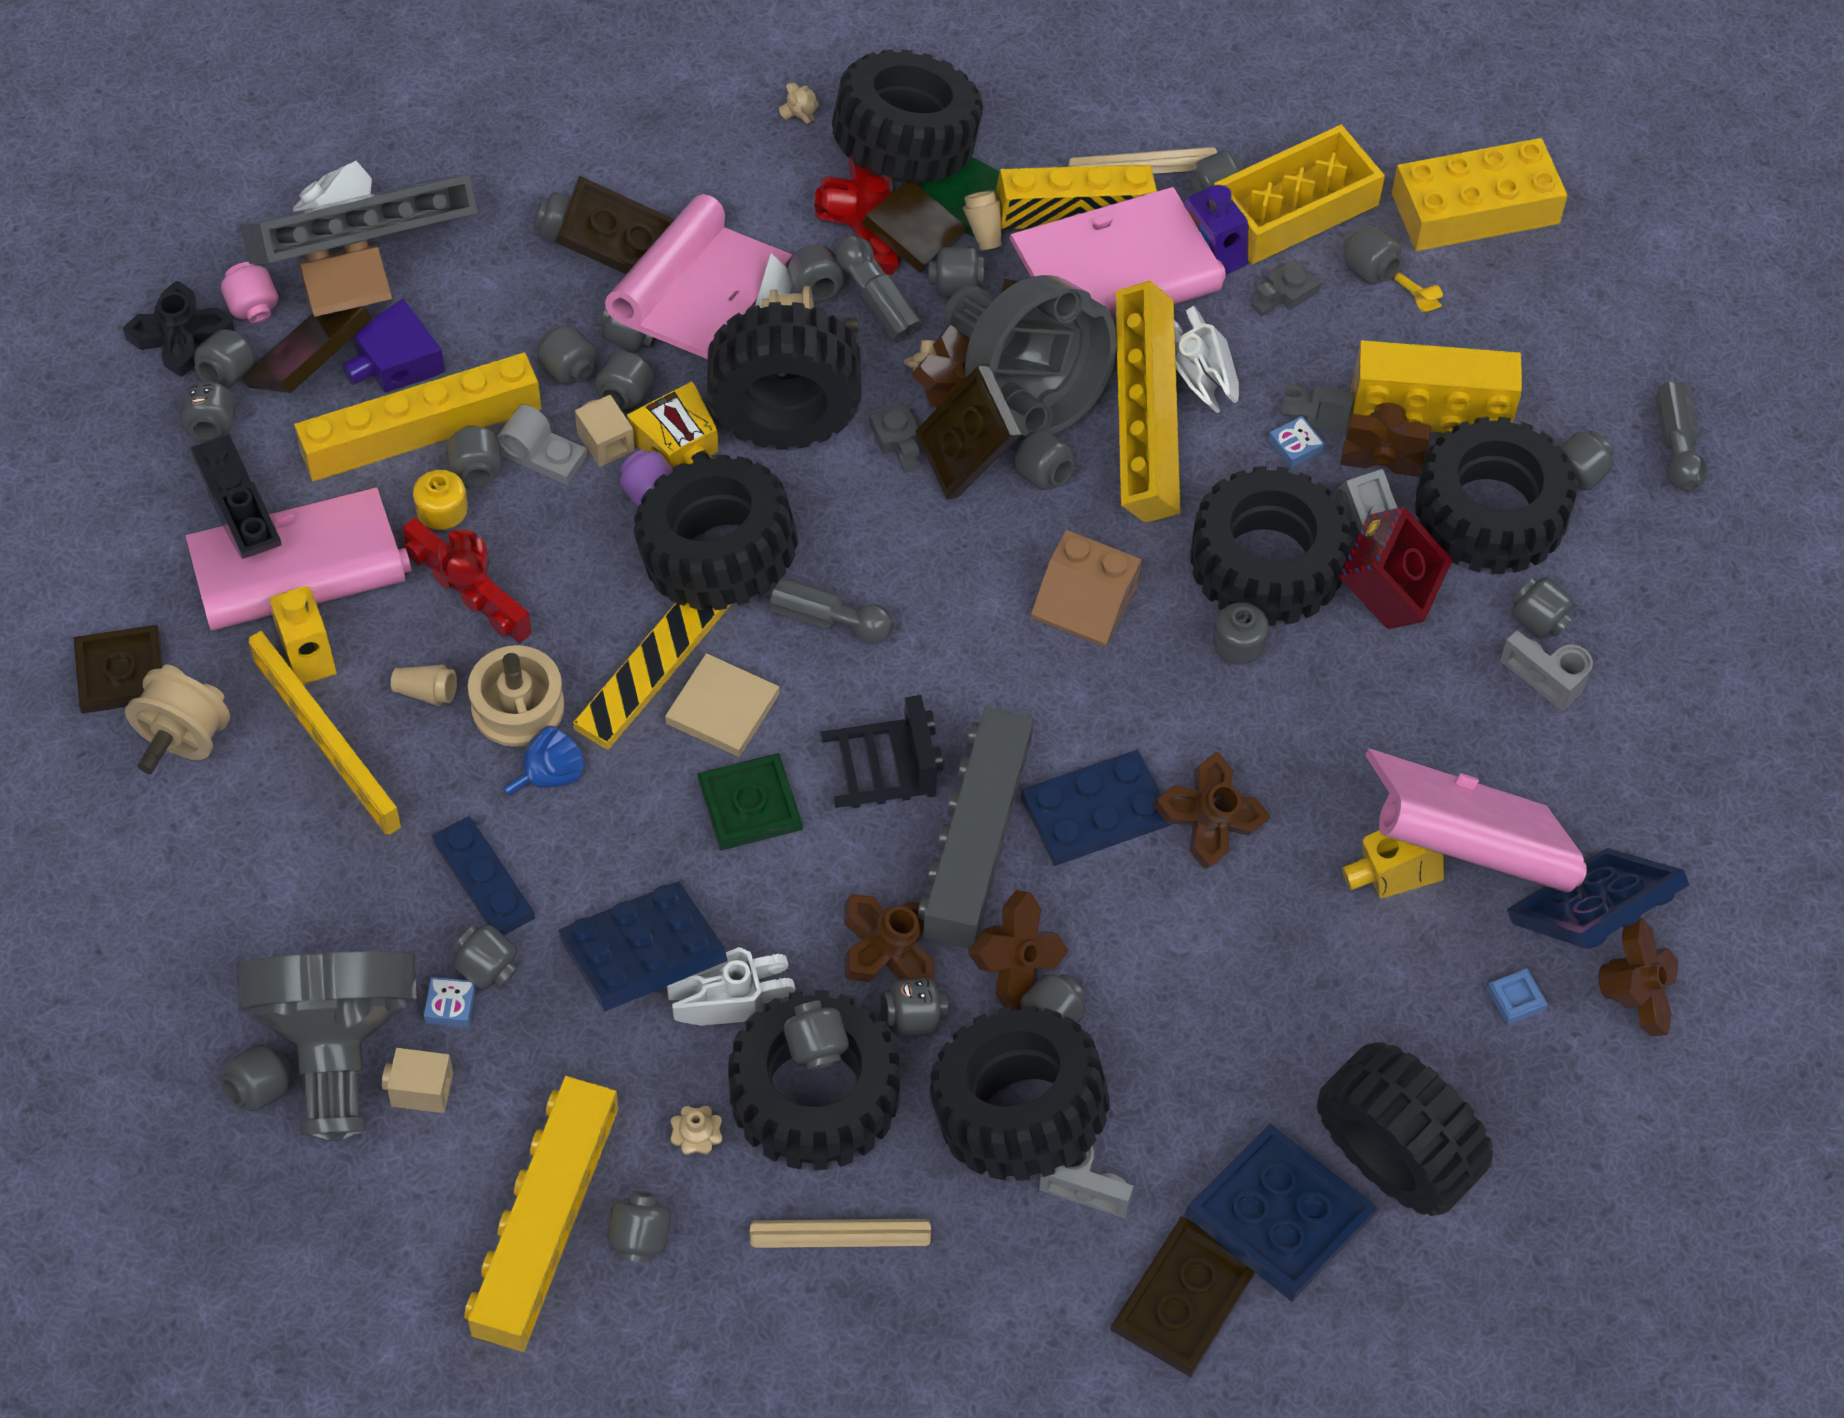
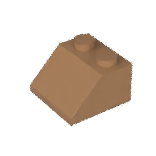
[297,240,392,317]
[1031,530,1142,648]

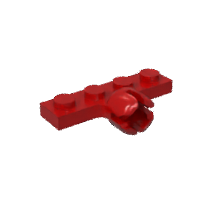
[814,157,898,274]
[403,517,532,644]

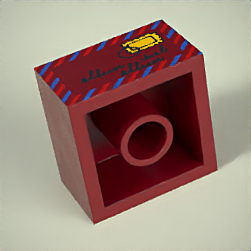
[1339,506,1453,629]

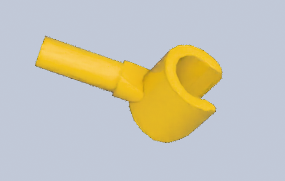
[1394,272,1443,312]

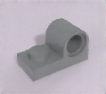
[497,405,587,485]
[1336,469,1397,533]
[1500,630,1593,712]
[1039,1146,1134,1219]

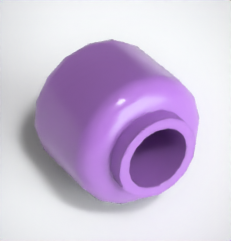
[620,450,673,506]

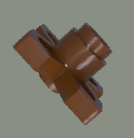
[912,325,969,408]
[1340,403,1431,477]
[1153,752,1270,869]
[968,890,1068,1011]
[844,894,934,982]
[1598,918,1678,1037]

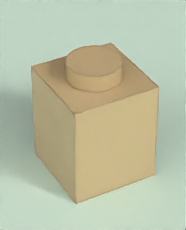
[575,395,635,467]
[382,1048,453,1113]

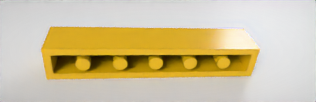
[1116,280,1181,523]
[294,352,542,482]
[464,1076,619,1352]

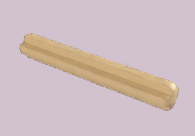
[1068,147,1217,174]
[750,1218,931,1248]

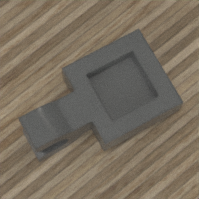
[1252,259,1321,317]
[1281,383,1355,435]
[870,405,921,473]

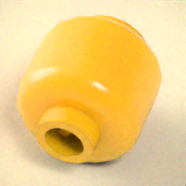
[413,470,468,530]

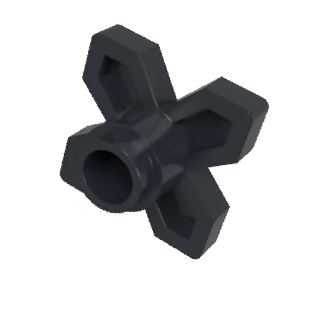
[123,281,235,377]

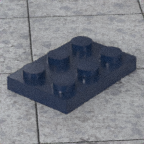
[1021,749,1172,866]

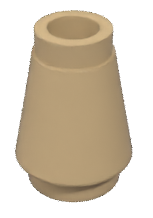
[963,190,1002,250]
[391,664,457,706]

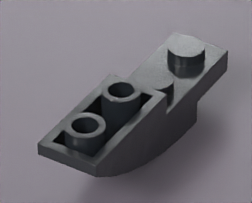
[191,434,282,559]

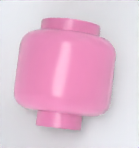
[220,262,279,323]

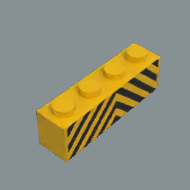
[995,164,1157,229]

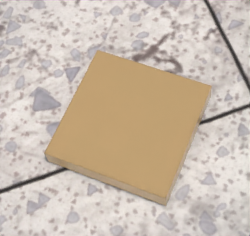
[665,653,780,758]

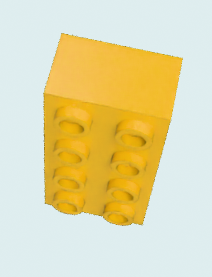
[1214,124,1385,265]
[1391,138,1568,251]
[1350,340,1522,433]

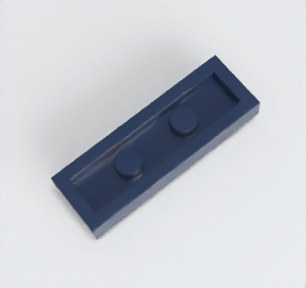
[432,815,535,935]

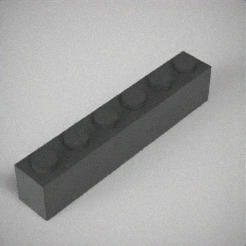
[240,174,478,264]
[917,707,1034,949]

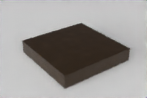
[862,180,967,273]
[74,625,163,714]

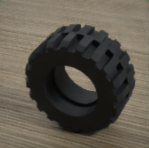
[832,49,983,183]
[707,302,862,450]
[1415,417,1577,574]
[633,455,798,610]
[1190,466,1351,626]
[728,990,901,1171]
[929,1006,1110,1181]
[1317,1042,1493,1216]

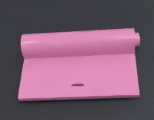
[1009,187,1226,323]
[605,194,793,359]
[185,487,412,631]
[1365,748,1587,893]

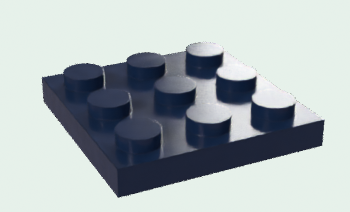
[1507,848,1689,949]
[558,881,728,1012]
[1185,1123,1377,1302]

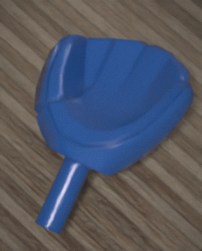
[504,726,584,795]

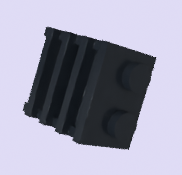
[821,695,944,809]

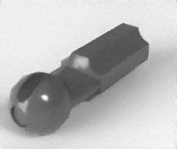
[835,236,923,343]
[1655,381,1707,491]
[770,576,893,644]

